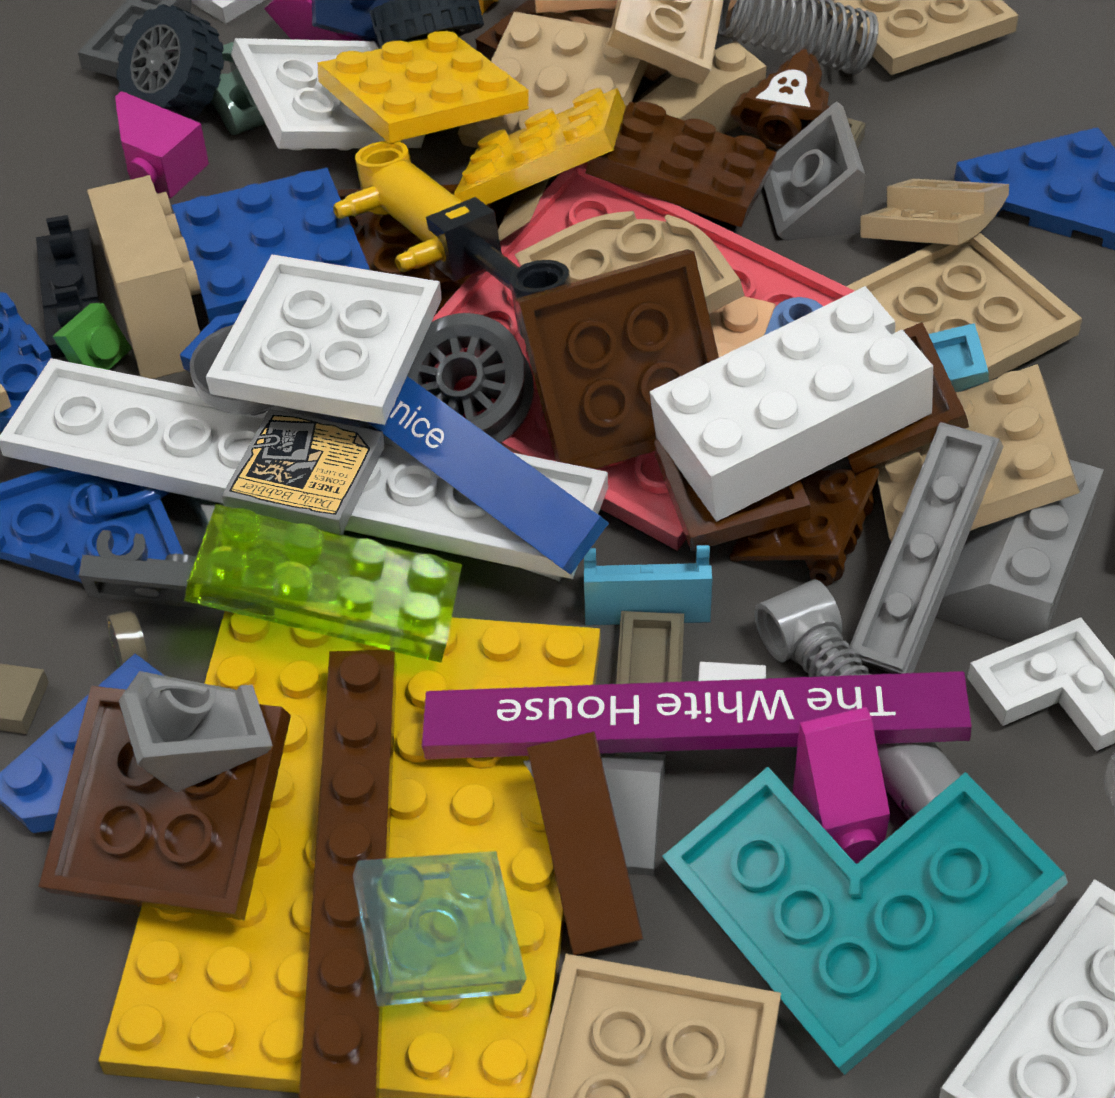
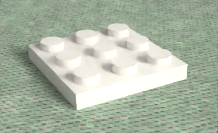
[231,38,425,151]
[206,255,442,425]

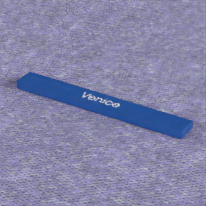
[368,376,609,574]

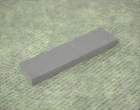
[848,422,1004,674]

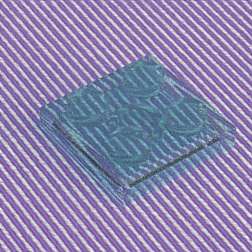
[353,851,527,1006]

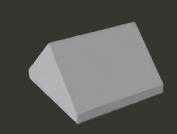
[764,101,865,240]

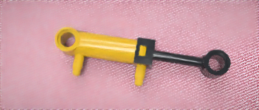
[333,141,571,339]

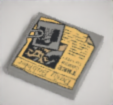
[222,409,385,535]

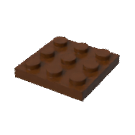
[585,102,777,227]
[514,249,719,469]
[38,686,291,920]

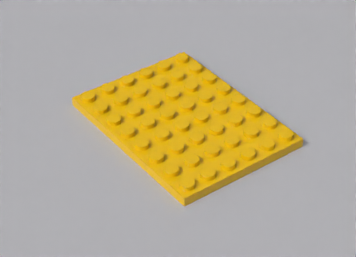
[98,604,601,1098]

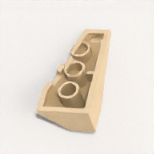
[632,41,766,133]

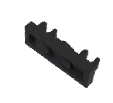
[36,215,101,359]

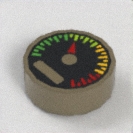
[107,610,148,668]

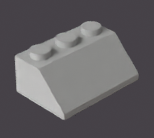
[936,459,1104,644]

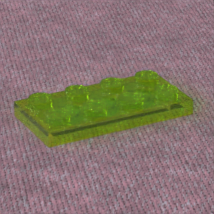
[184,504,462,663]

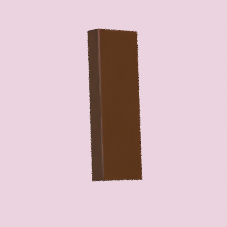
[527,731,644,956]

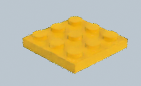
[317,31,529,143]
[453,88,626,205]

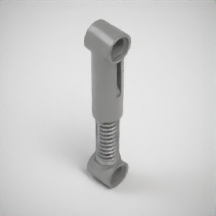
[754,579,1057,922]

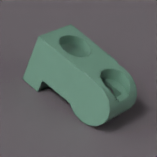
[210,42,266,135]

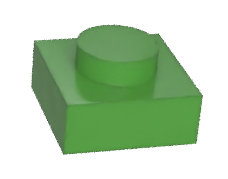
[52,303,132,370]

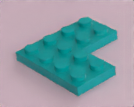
[662,767,1068,1075]

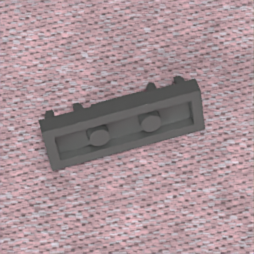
[79,530,279,612]

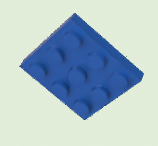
[171,168,370,323]

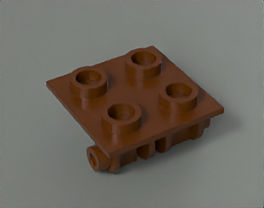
[729,468,880,586]

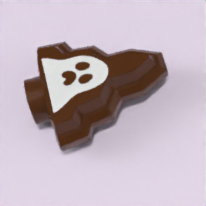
[731,49,830,149]

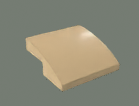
[860,179,1009,245]

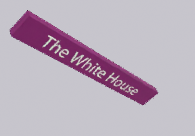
[422,671,972,759]

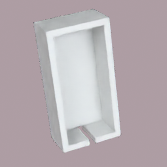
[649,286,933,522]

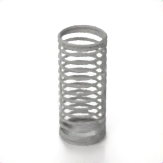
[718,0,879,75]

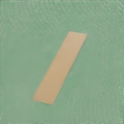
[498,178,549,241]

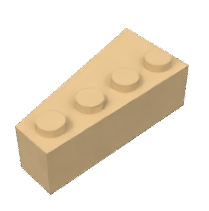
[87,175,201,379]

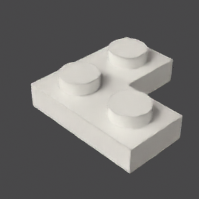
[967,617,1115,751]

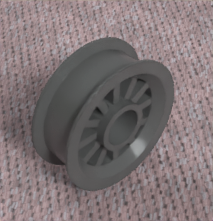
[407,313,534,443]

